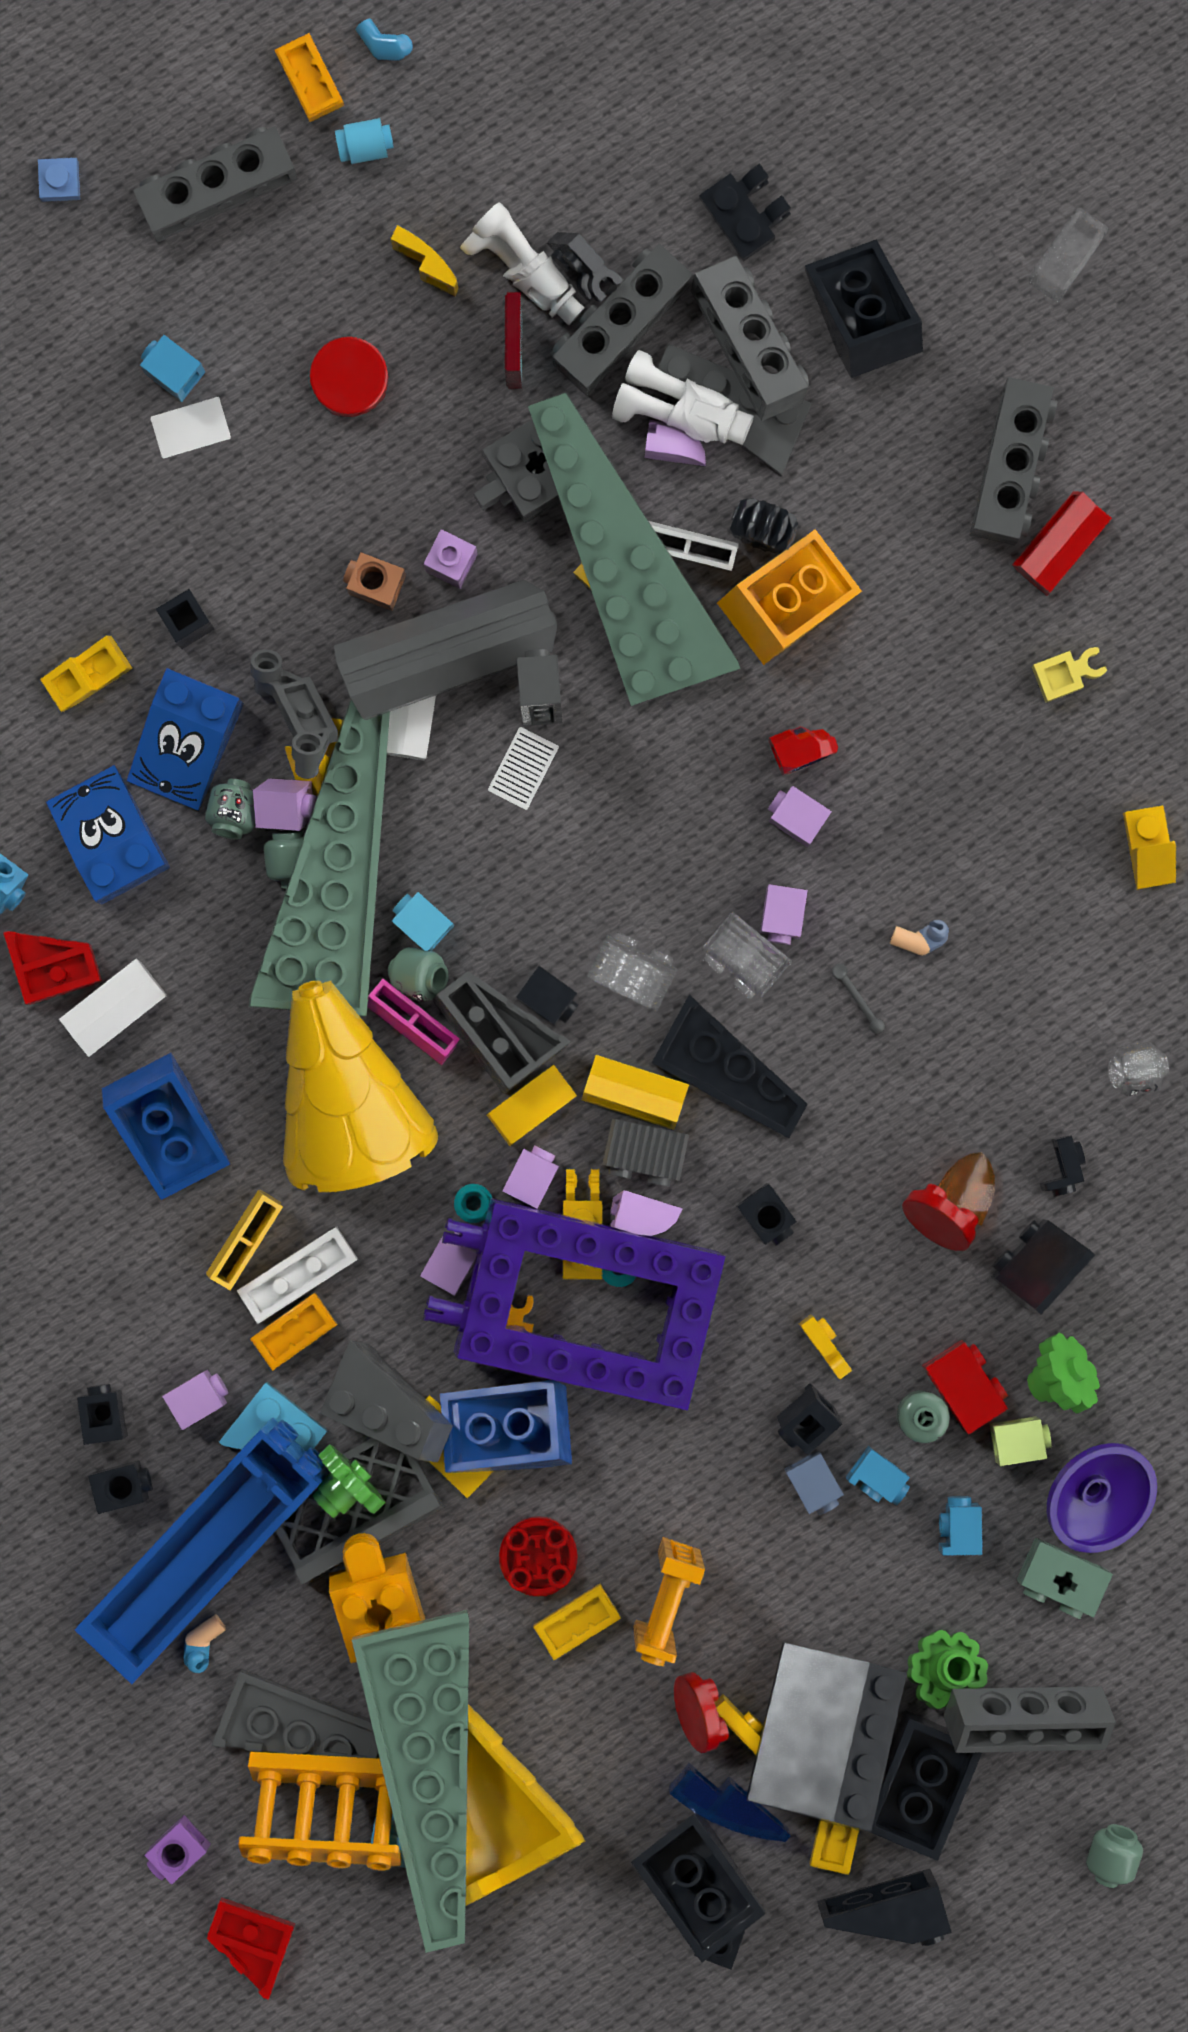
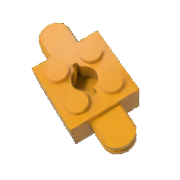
[329,1533,425,1663]

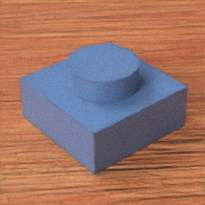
[38,158,80,202]

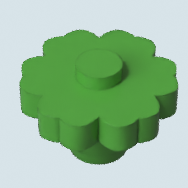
[1027,1333,1100,1414]
[312,1444,386,1518]
[907,1630,988,1709]

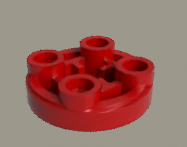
[310,337,388,417]
[902,1184,979,1251]
[499,1516,578,1596]
[674,1672,729,1753]

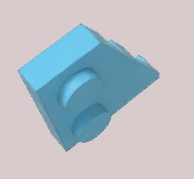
[219,1382,328,1451]

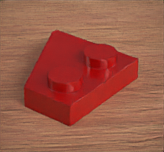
[3,931,102,1005]
[206,1897,296,2000]

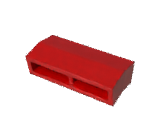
[1012,491,1112,596]

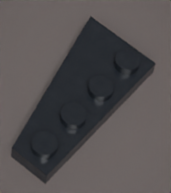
[652,994,808,1139]

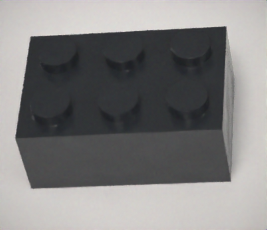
[870,1710,983,1861]

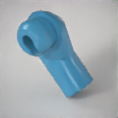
[355,18,413,61]

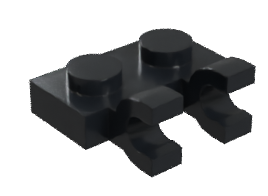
[699,164,791,262]
[547,232,623,302]

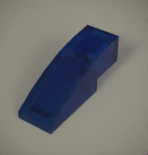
[669,1763,791,1842]

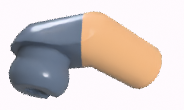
[890,920,949,956]

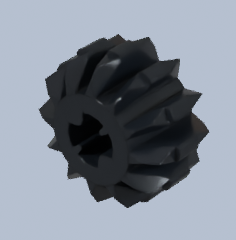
[730,498,798,554]

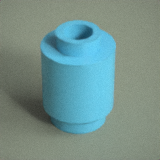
[335,118,394,164]

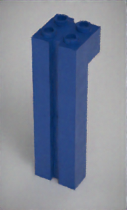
[75,1418,330,1684]

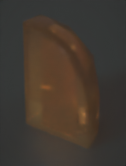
[939,1152,995,1226]

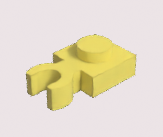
[1032,647,1107,703]

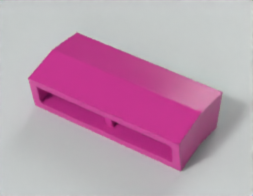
[367,979,460,1066]

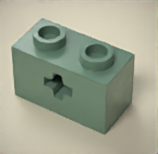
[1017,1537,1113,1619]

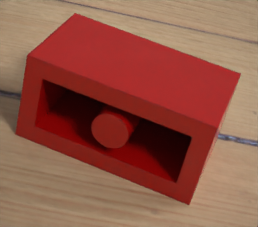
[922,1340,1008,1435]

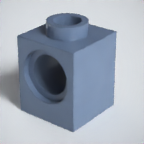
[784,1450,844,1515]

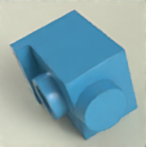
[846,1446,910,1505]
[939,1496,982,1555]

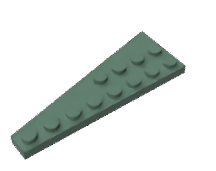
[528,393,740,706]
[249,700,390,1017]
[352,1610,469,1953]

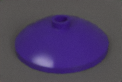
[1046,1443,1157,1553]

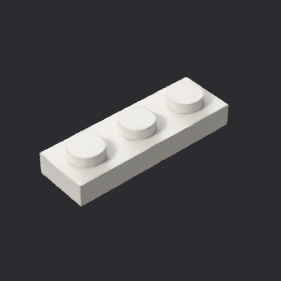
[237,1227,358,1324]

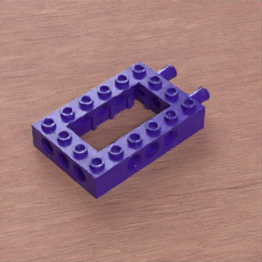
[423,1198,726,1410]

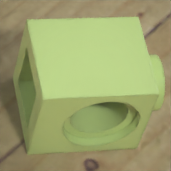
[989,1416,1052,1466]

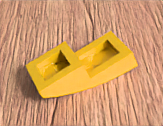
[391,225,459,296]
[40,636,132,712]
[487,1065,577,1146]

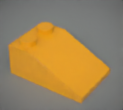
[717,529,862,665]

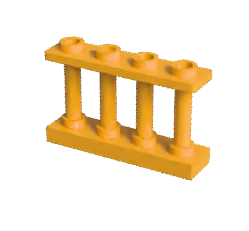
[633,1537,705,1666]
[238,1752,402,1871]

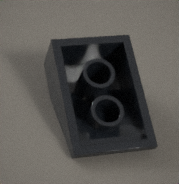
[805,239,923,378]
[991,1219,1095,1315]
[631,1812,767,1963]
[817,1869,952,1946]

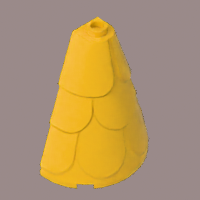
[283,980,438,1192]
[466,1704,585,1906]

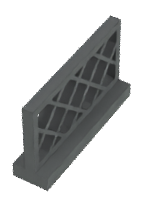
[276,1438,445,1585]

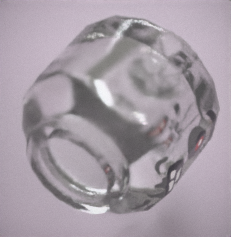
[1107,1042,1169,1096]

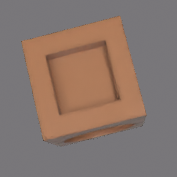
[343,552,406,611]

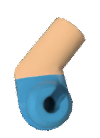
[183,1614,226,1673]

